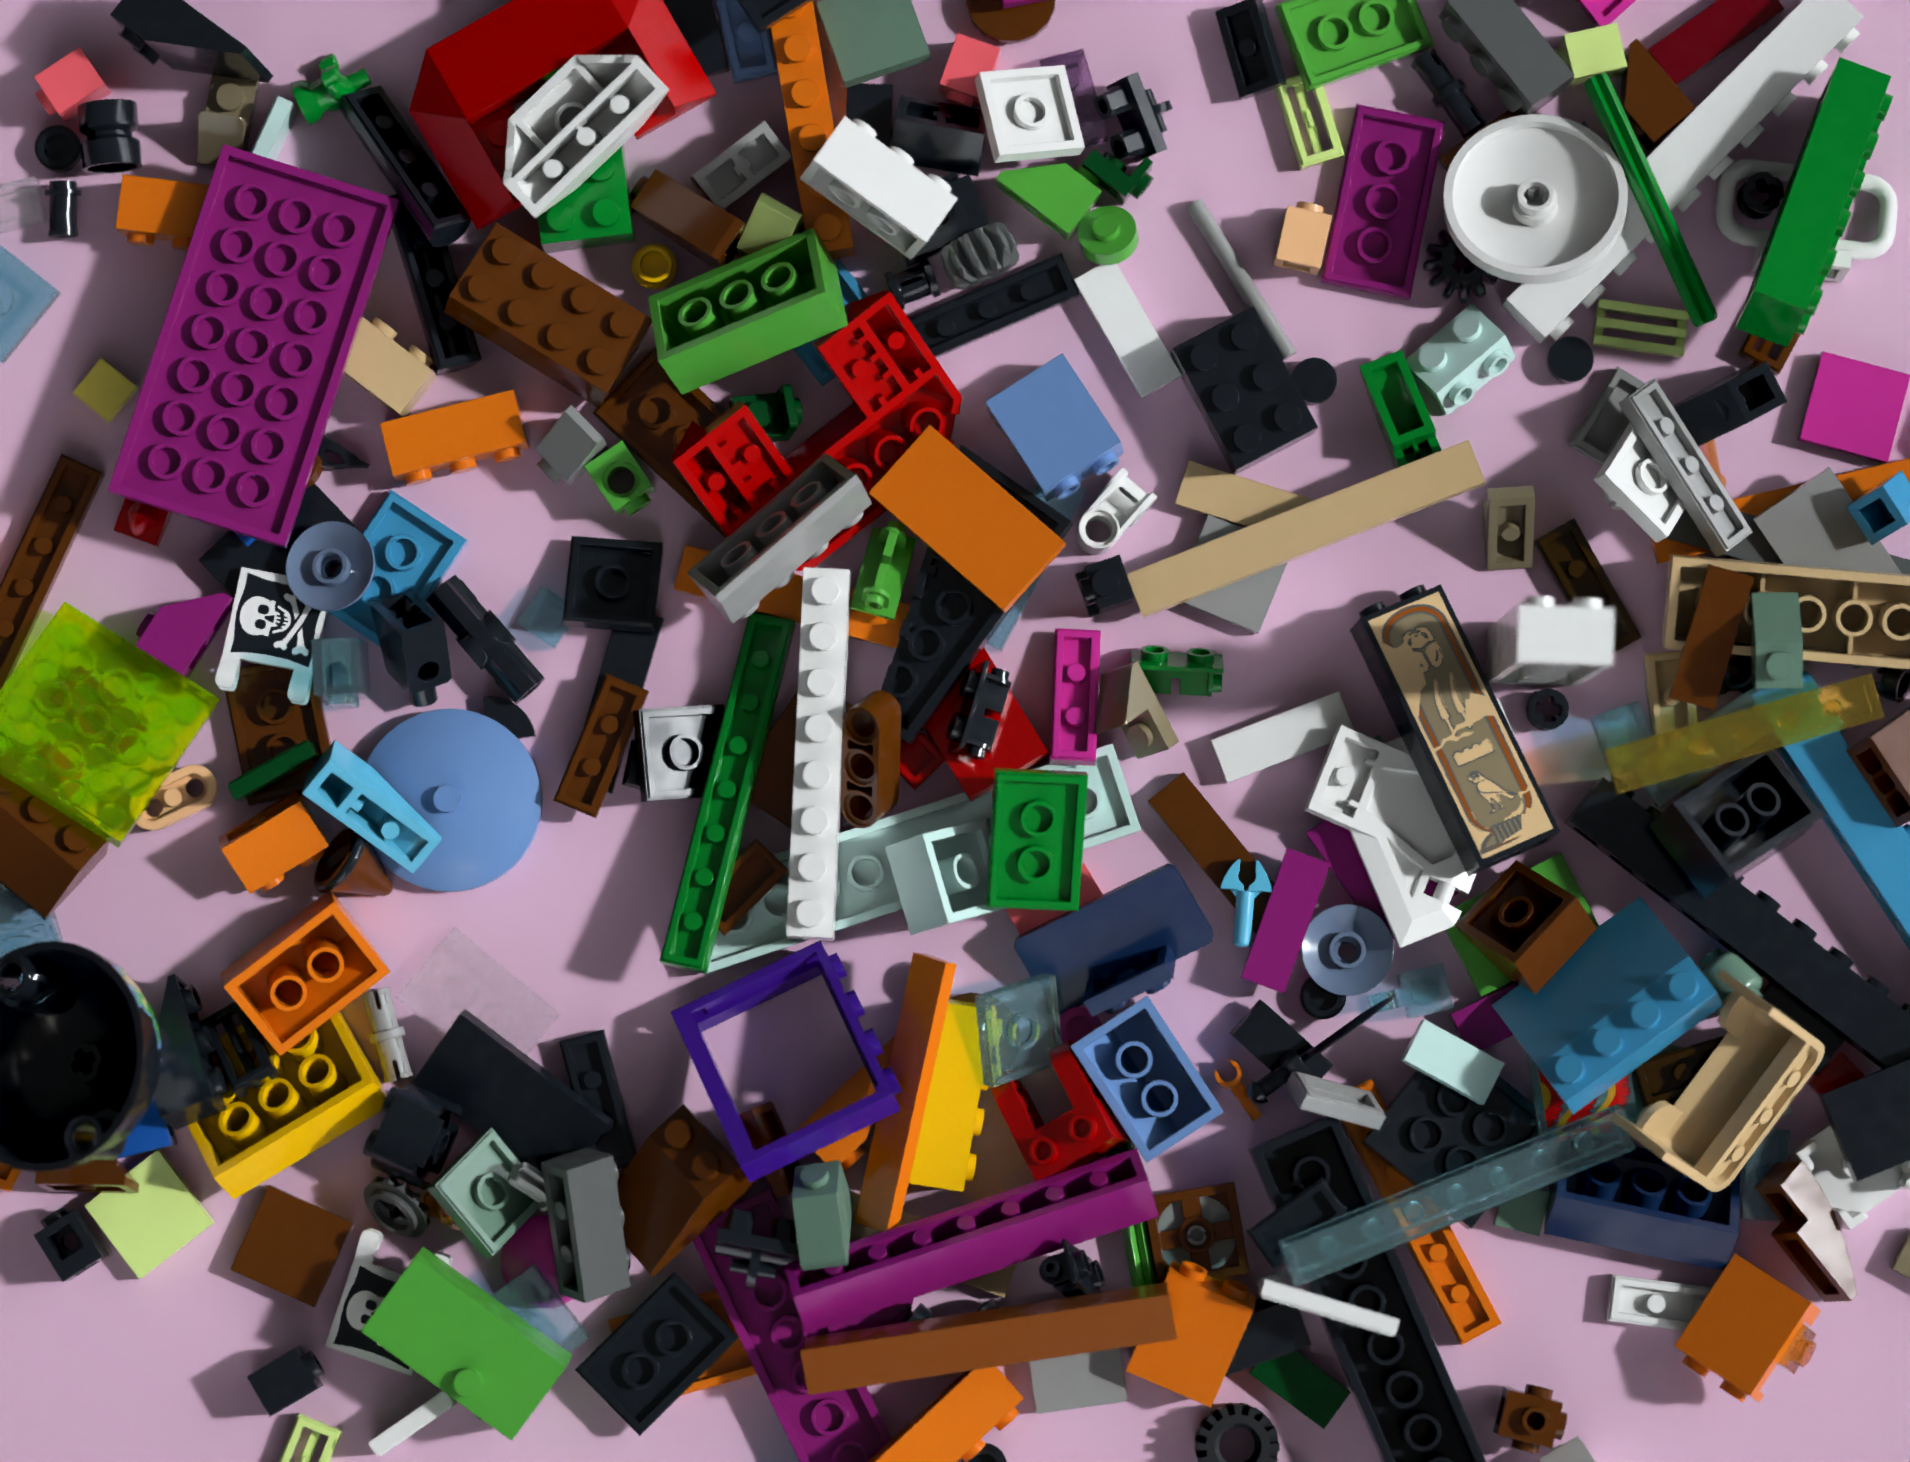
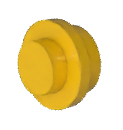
[632,244,677,290]

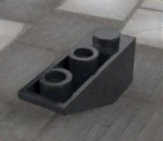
[1672,361,1788,446]
[154,974,227,1130]

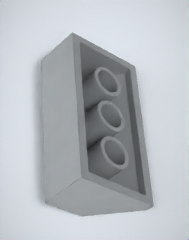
[687,453,872,624]

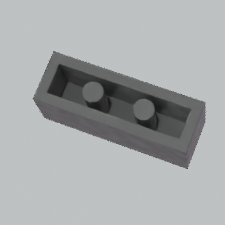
[1439,0,1574,115]
[541,1147,631,1303]

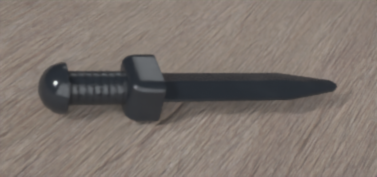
[1247,994,1396,1104]

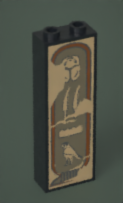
[1350,584,1561,877]

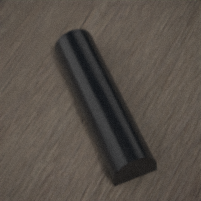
[339,85,471,247]
[390,194,482,374]

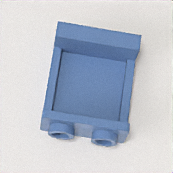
[985,353,1123,501]

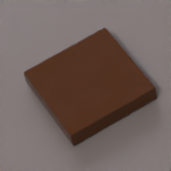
[230,1185,354,1307]

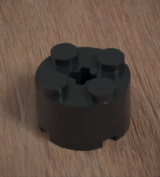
[363,1083,463,1190]

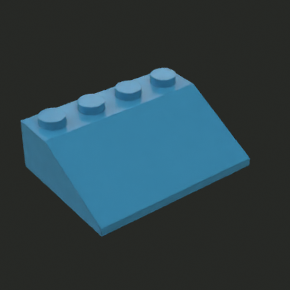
[1491,896,1723,1115]

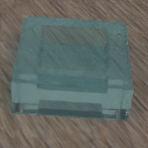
[516,585,570,649]

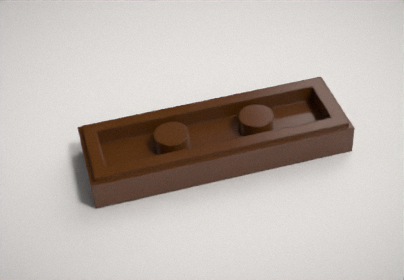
[1668,564,1754,710]
[553,673,649,819]

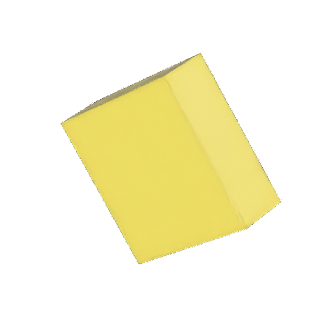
[72,358,138,423]

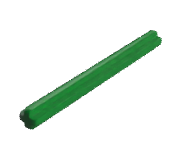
[1584,73,1717,327]

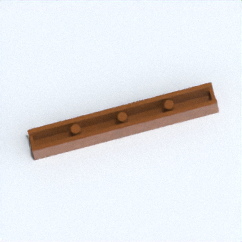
[800,1282,1177,1395]

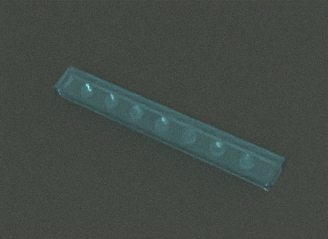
[1278,1104,1636,1287]

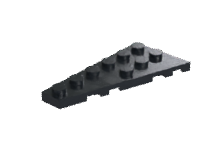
[881,444,1073,746]

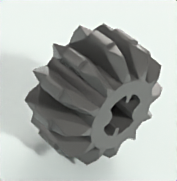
[940,222,1020,290]

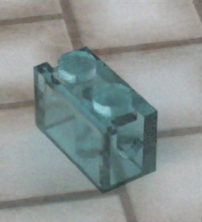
[311,637,371,709]

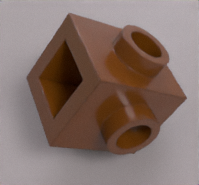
[1493,1384,1567,1454]

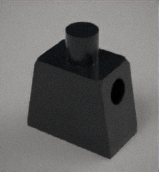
[369,589,452,707]

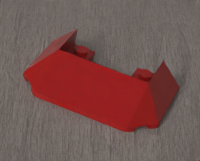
[409,0,717,230]
[670,290,962,571]

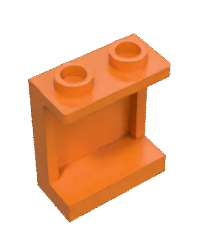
[1674,1253,1821,1403]
[1126,1261,1257,1407]

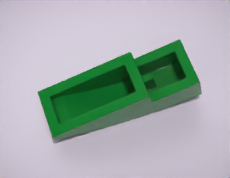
[1359,350,1441,468]

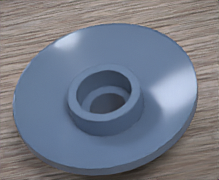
[286,521,375,612]
[1301,904,1394,996]

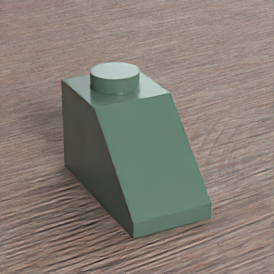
[1751,592,1803,689]
[792,1160,853,1271]

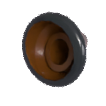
[314,827,393,896]

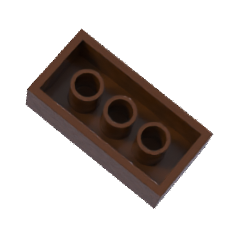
[444,223,652,409]

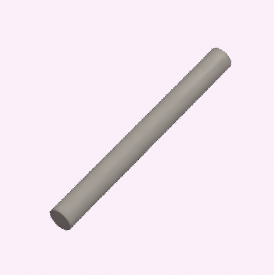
[1186,198,1297,361]

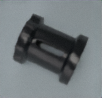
[1736,172,1784,220]
[884,257,941,310]

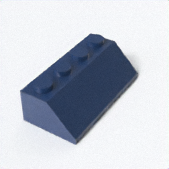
[1544,1135,1741,1271]

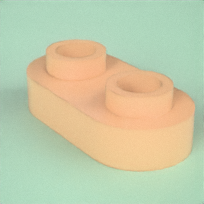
[129,764,219,831]

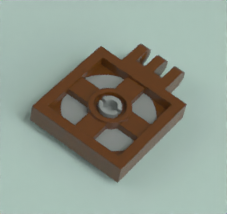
[1147,1181,1250,1284]

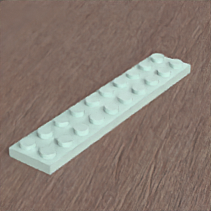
[677,743,1141,974]

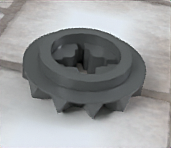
[364,1176,431,1238]

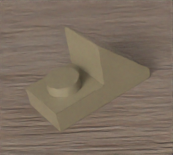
[197,75,260,167]
[1482,486,1535,571]
[1095,661,1179,759]

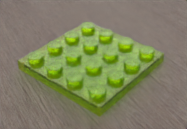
[0,601,220,848]

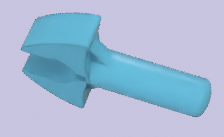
[1220,859,1272,947]

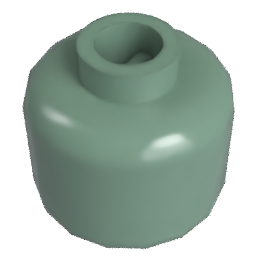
[1697,948,1764,1015]

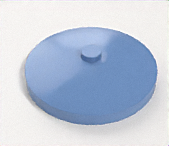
[366,709,543,892]

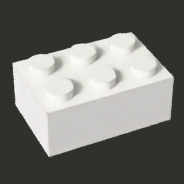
[799,116,958,260]

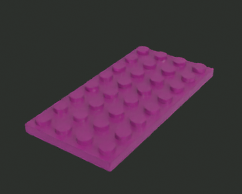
[108,144,400,548]

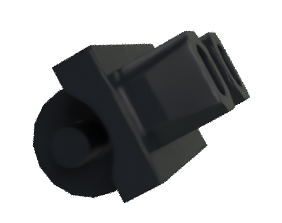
[1093,72,1173,163]
[714,1208,799,1289]

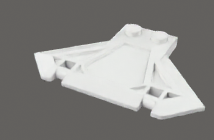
[1304,698,1516,948]

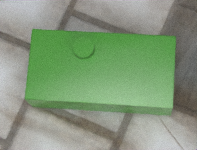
[648,228,848,395]
[361,1246,572,1441]

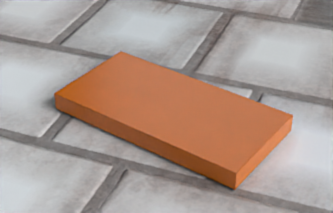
[869,425,1066,613]

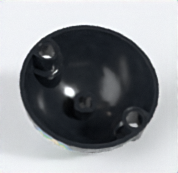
[0,941,161,1172]

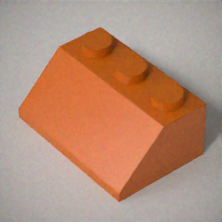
[220,892,390,1056]

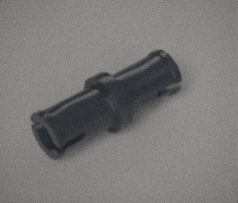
[1411,48,1487,138]

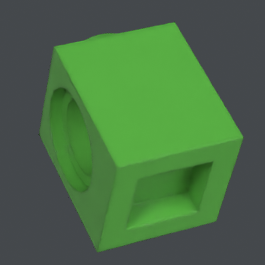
[584,441,655,516]

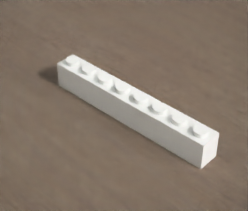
[786,567,851,941]

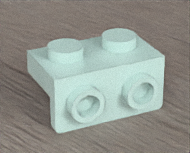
[1406,303,1515,415]

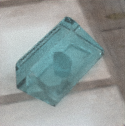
[1739,1129,1790,1222]

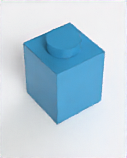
[1847,470,1910,545]

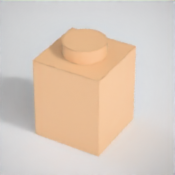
[1273,201,1332,275]

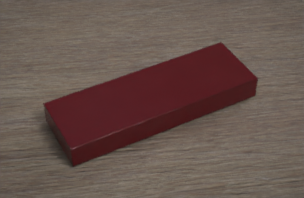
[1647,0,1785,85]

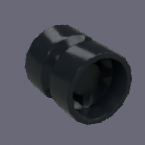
[77,99,142,174]

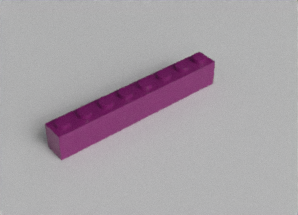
[784,1148,1159,1334]

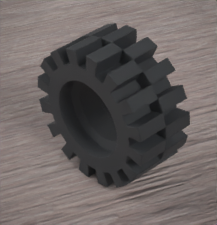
[1195,1403,1280,1462]

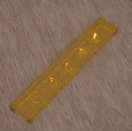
[1603,673,1885,795]

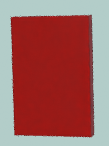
[925,647,1049,802]

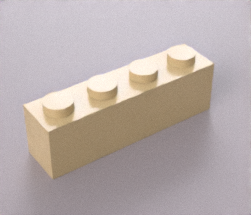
[344,317,437,417]

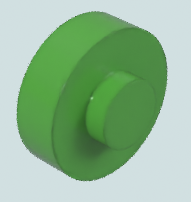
[1078,206,1139,265]

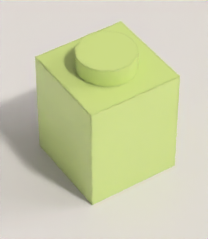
[1554,23,1627,87]

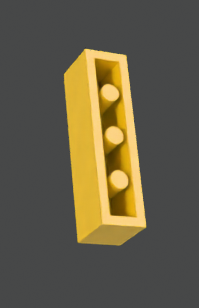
[909,999,1000,1192]

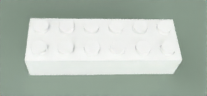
[1486,597,1615,687]

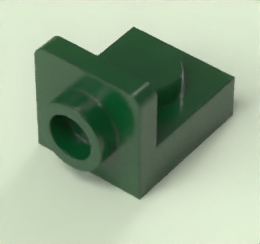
[1082,149,1154,205]
[728,384,802,442]

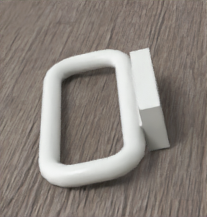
[1715,159,1898,282]

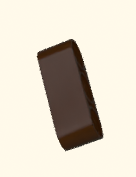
[841,690,902,828]

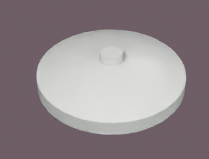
[1443,114,1628,284]

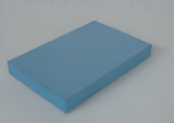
[328,490,468,647]

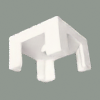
[1788,1123,1910,1230]

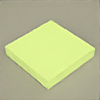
[84,1149,215,1279]

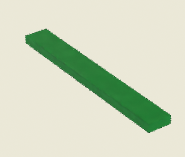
[660,612,796,974]

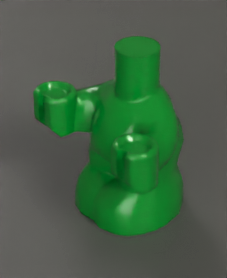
[290,53,372,125]

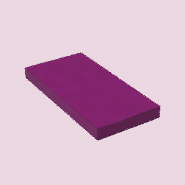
[1320,104,1446,301]

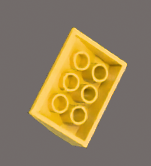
[188,1011,387,1200]

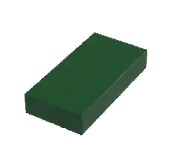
[227,740,321,802]
[1249,1351,1351,1429]

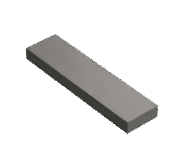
[1618,378,1753,557]

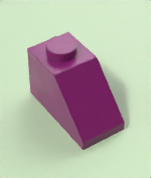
[136,592,234,678]

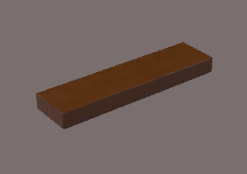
[1147,772,1274,935]

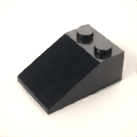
[110,0,273,83]

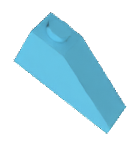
[302,740,442,874]

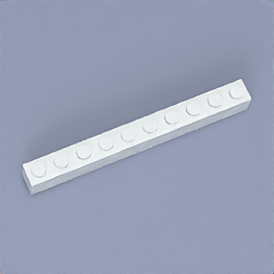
[1502,0,1864,344]

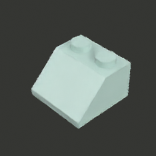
[885,819,1005,935]

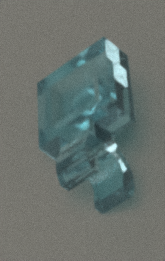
[1367,963,1454,1019]

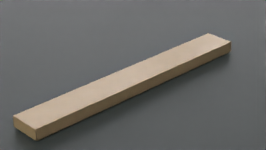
[1127,440,1486,618]

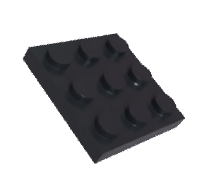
[1360,1070,1548,1229]

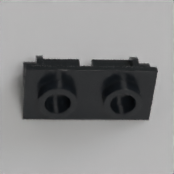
[946,660,1011,760]
[1039,1239,1105,1298]

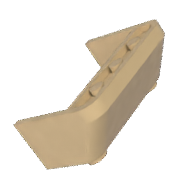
[1609,969,1825,1192]

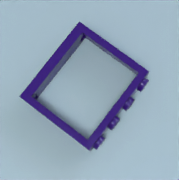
[671,940,902,1183]

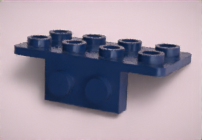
[1014,864,1214,1017]

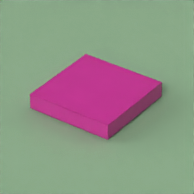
[1797,351,1910,464]

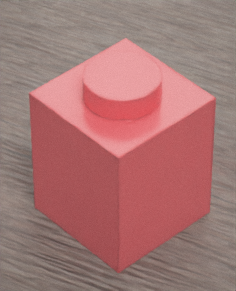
[939,33,1000,107]
[34,47,112,123]

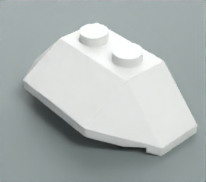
[503,55,670,218]

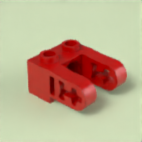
[991,1040,1131,1181]

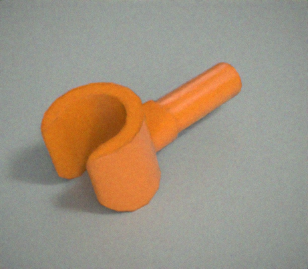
[1214,1060,1262,1121]

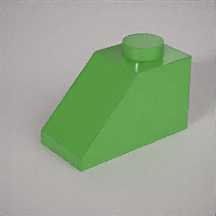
[996,163,1102,241]

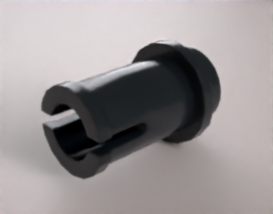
[45,180,82,238]

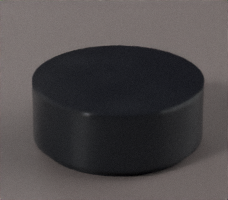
[35,125,82,173]
[1547,336,1594,384]
[1291,358,1337,405]
[1299,977,1346,1019]

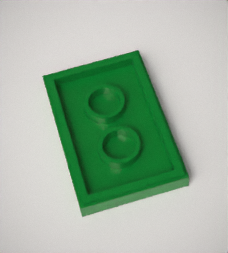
[985,768,1088,911]

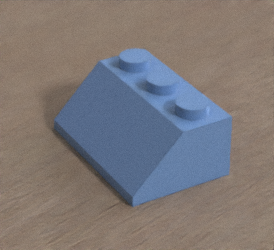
[1070,995,1224,1163]

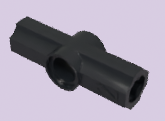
[426,575,545,704]

